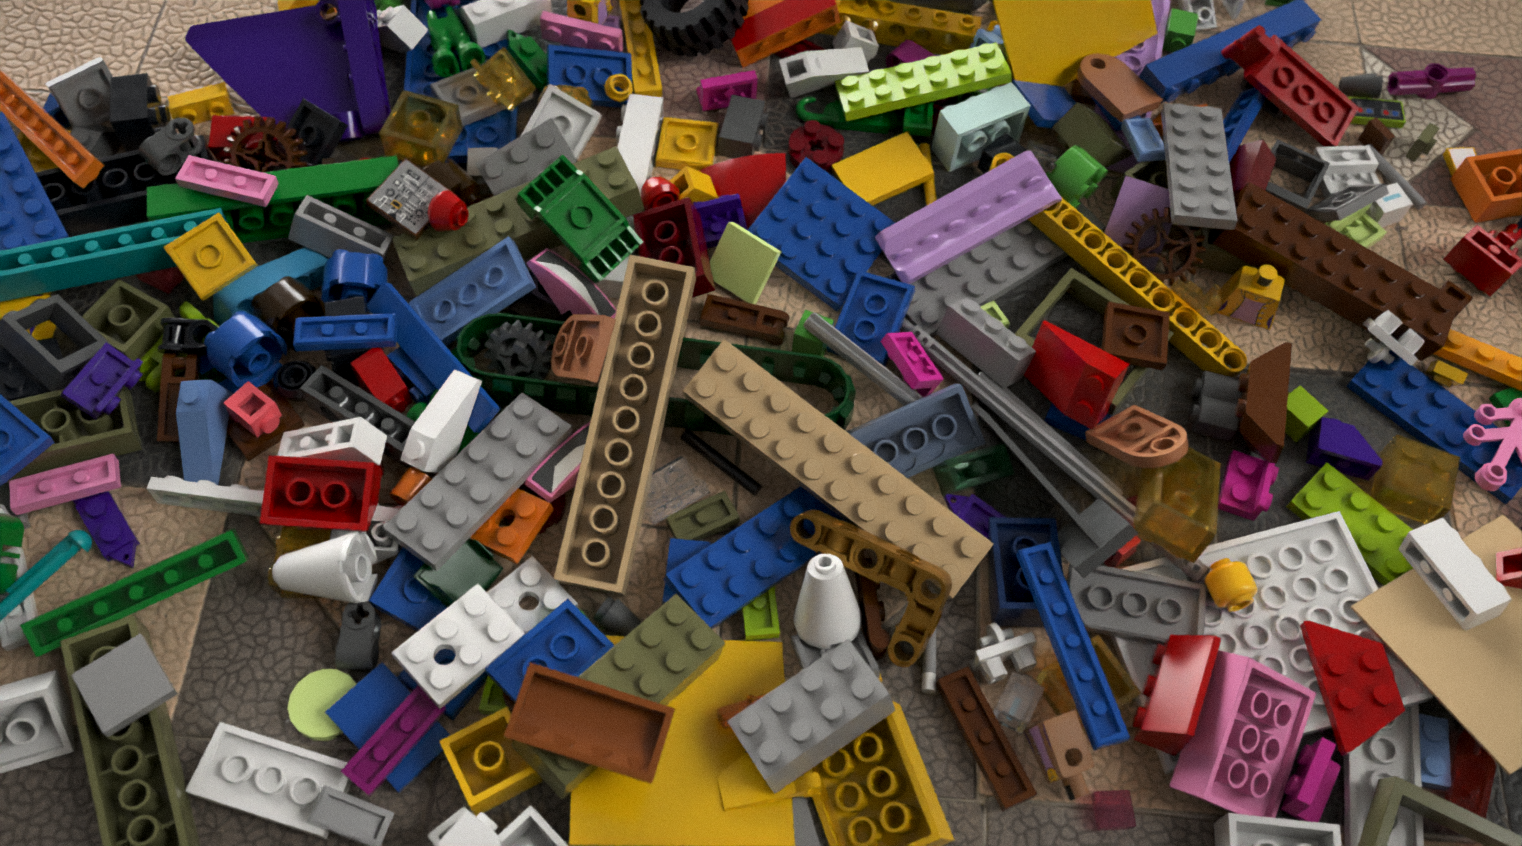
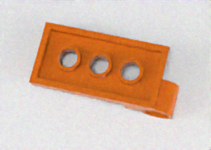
[389,467,554,564]

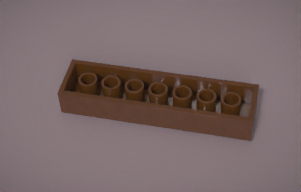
[1212,182,1460,361]

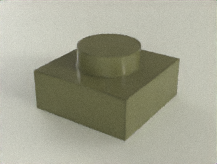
[1405,123,1440,162]

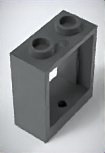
[1265,139,1330,213]
[0,294,114,392]

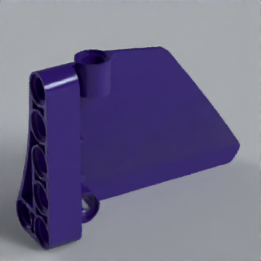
[185,0,393,142]

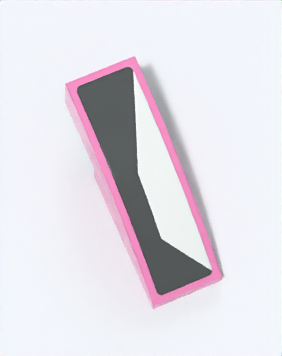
[527,248,617,318]
[525,421,591,503]

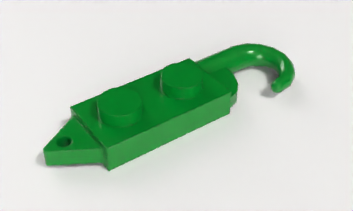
[507,29,547,93]
[796,97,904,134]

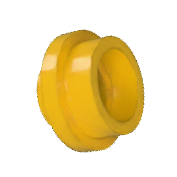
[604,74,633,102]

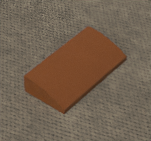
[503,662,675,784]

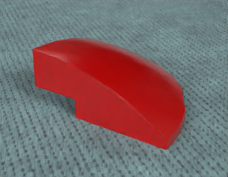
[698,153,786,229]

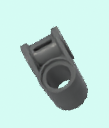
[139,118,203,176]
[335,601,382,670]

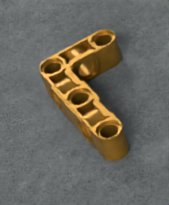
[790,509,952,667]

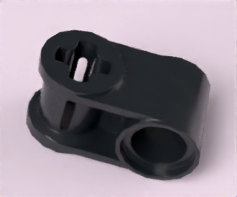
[158,317,218,356]

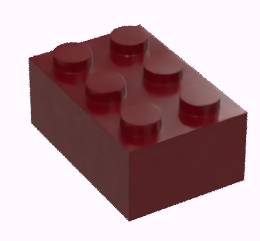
[633,197,715,298]

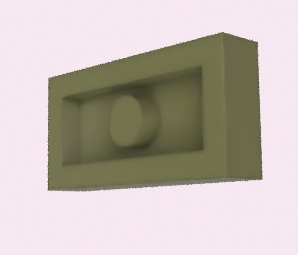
[665,490,740,541]

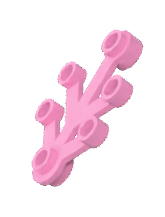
[1463,398,1522,491]

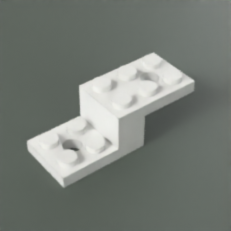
[392,556,578,709]

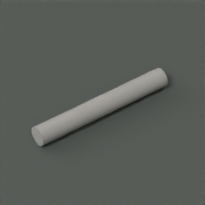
[1368,144,1427,210]

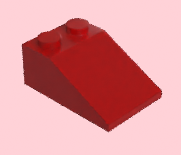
[1024,320,1129,430]

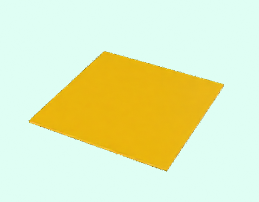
[992,0,1158,86]
[569,636,795,846]

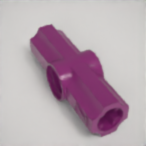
[1387,63,1476,100]

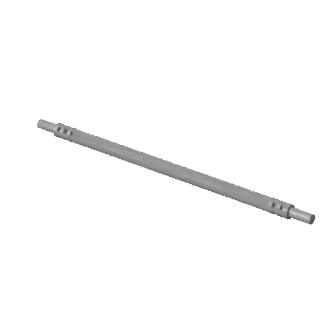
[900,318,1210,589]

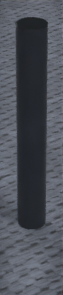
[680,430,762,496]

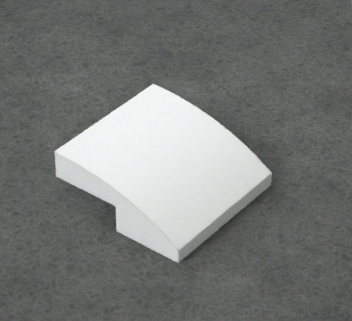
[1314,145,1380,199]

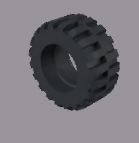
[640,0,749,57]

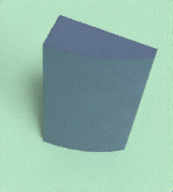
[846,383,986,478]

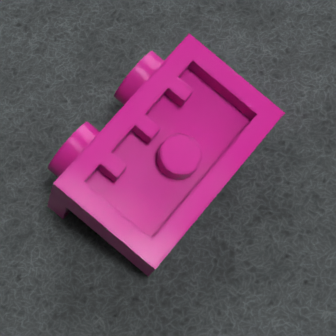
[696,70,758,111]
[880,332,944,397]
[1216,450,1279,521]

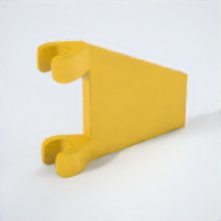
[717,753,821,811]

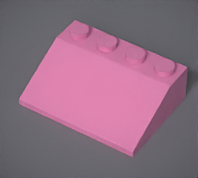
[1169,650,1316,818]

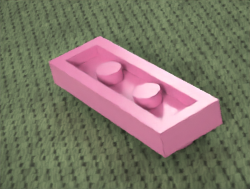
[539,11,623,52]
[175,155,279,207]
[9,453,121,515]

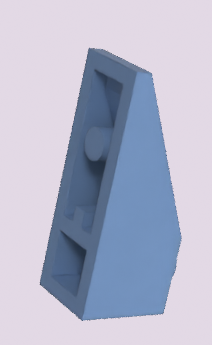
[176,379,233,485]

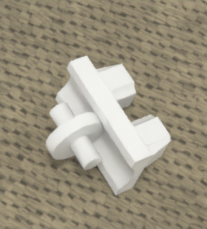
[1363,310,1425,366]
[969,622,1037,684]

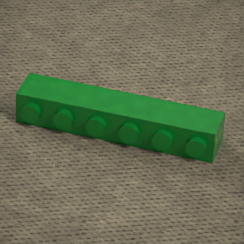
[20,528,249,657]

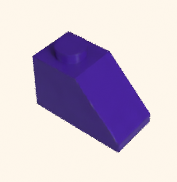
[1306,417,1383,481]

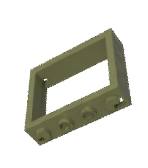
[1015,268,1174,416]
[1358,776,1522,846]

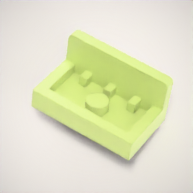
[1325,203,1387,248]

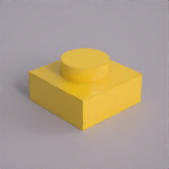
[1425,360,1469,388]

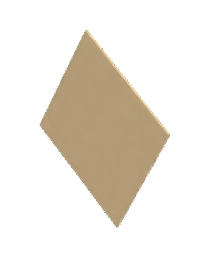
[1350,514,1522,775]

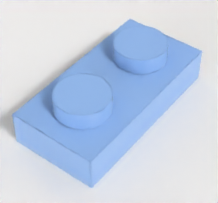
[1419,714,1451,791]

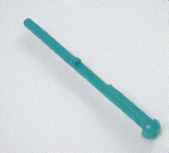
[0,530,92,621]

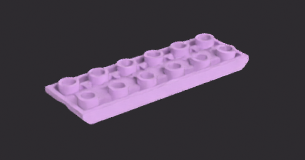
[875,151,1062,284]

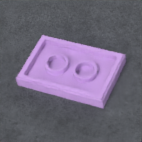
[1104,176,1172,271]

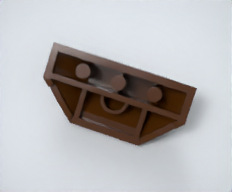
[1235,342,1292,464]

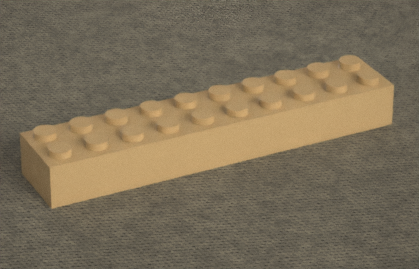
[554,255,696,597]
[683,339,993,599]

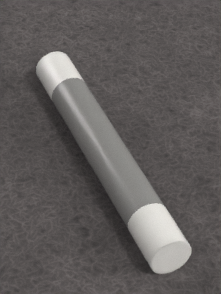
[922,592,936,694]

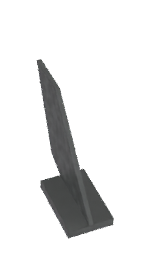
[971,403,1138,579]

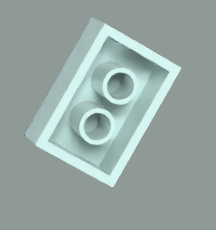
[931,82,1030,172]

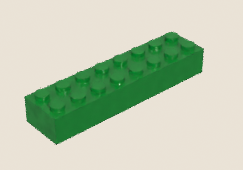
[147,156,399,243]

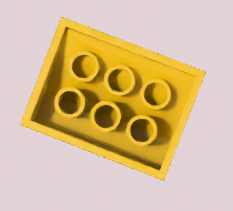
[804,701,954,846]

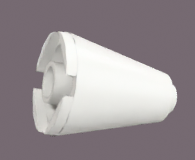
[272,533,378,603]
[793,554,862,649]

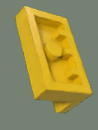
[167,82,235,125]

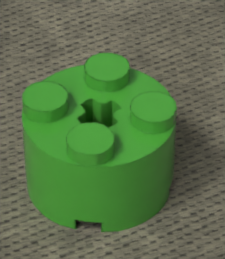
[1046,145,1108,209]

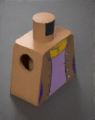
[1023,710,1094,800]

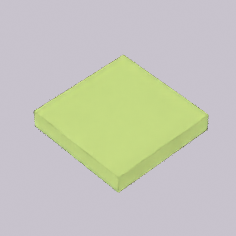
[710,222,781,304]

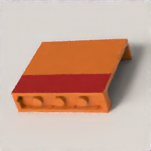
[731,0,841,68]

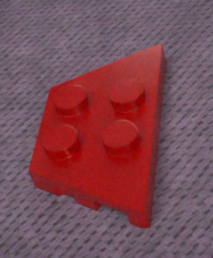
[1300,621,1405,756]

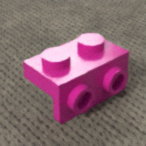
[1281,737,1341,823]

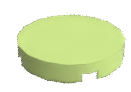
[288,669,357,741]

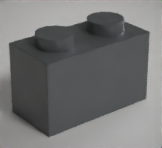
[719,95,768,159]

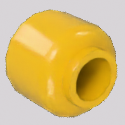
[1204,558,1258,612]

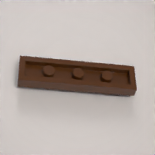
[936,666,1037,812]

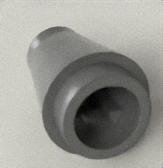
[1339,73,1383,99]
[593,596,642,636]

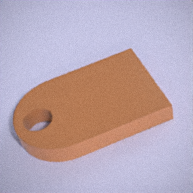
[1077,54,1163,122]
[551,314,616,383]
[1085,405,1189,468]

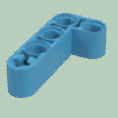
[213,247,328,326]

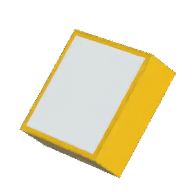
[1443,147,1477,176]

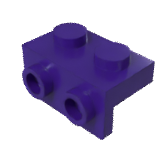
[693,194,748,248]
[60,342,143,420]

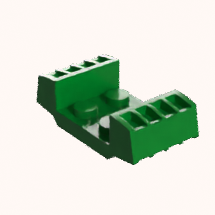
[517,154,643,283]

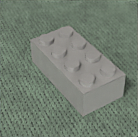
[727,639,896,794]

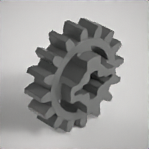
[484,320,552,380]

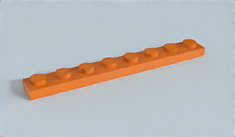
[0,70,104,189]

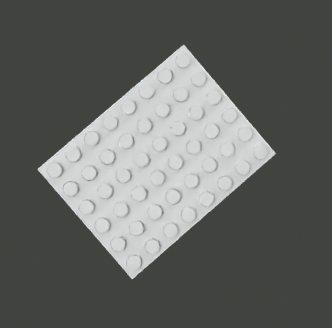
[1110,511,1433,774]

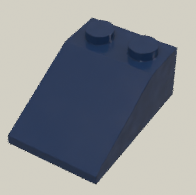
[988,517,1063,627]

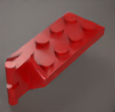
[1221,25,1359,147]

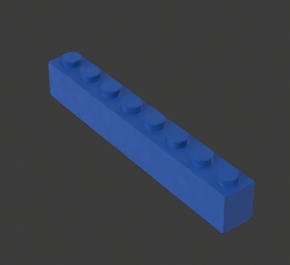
[1139,0,1321,104]

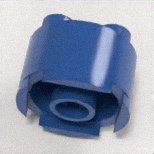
[321,249,388,313]
[204,311,287,388]

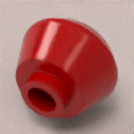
[641,176,680,211]
[428,190,469,232]

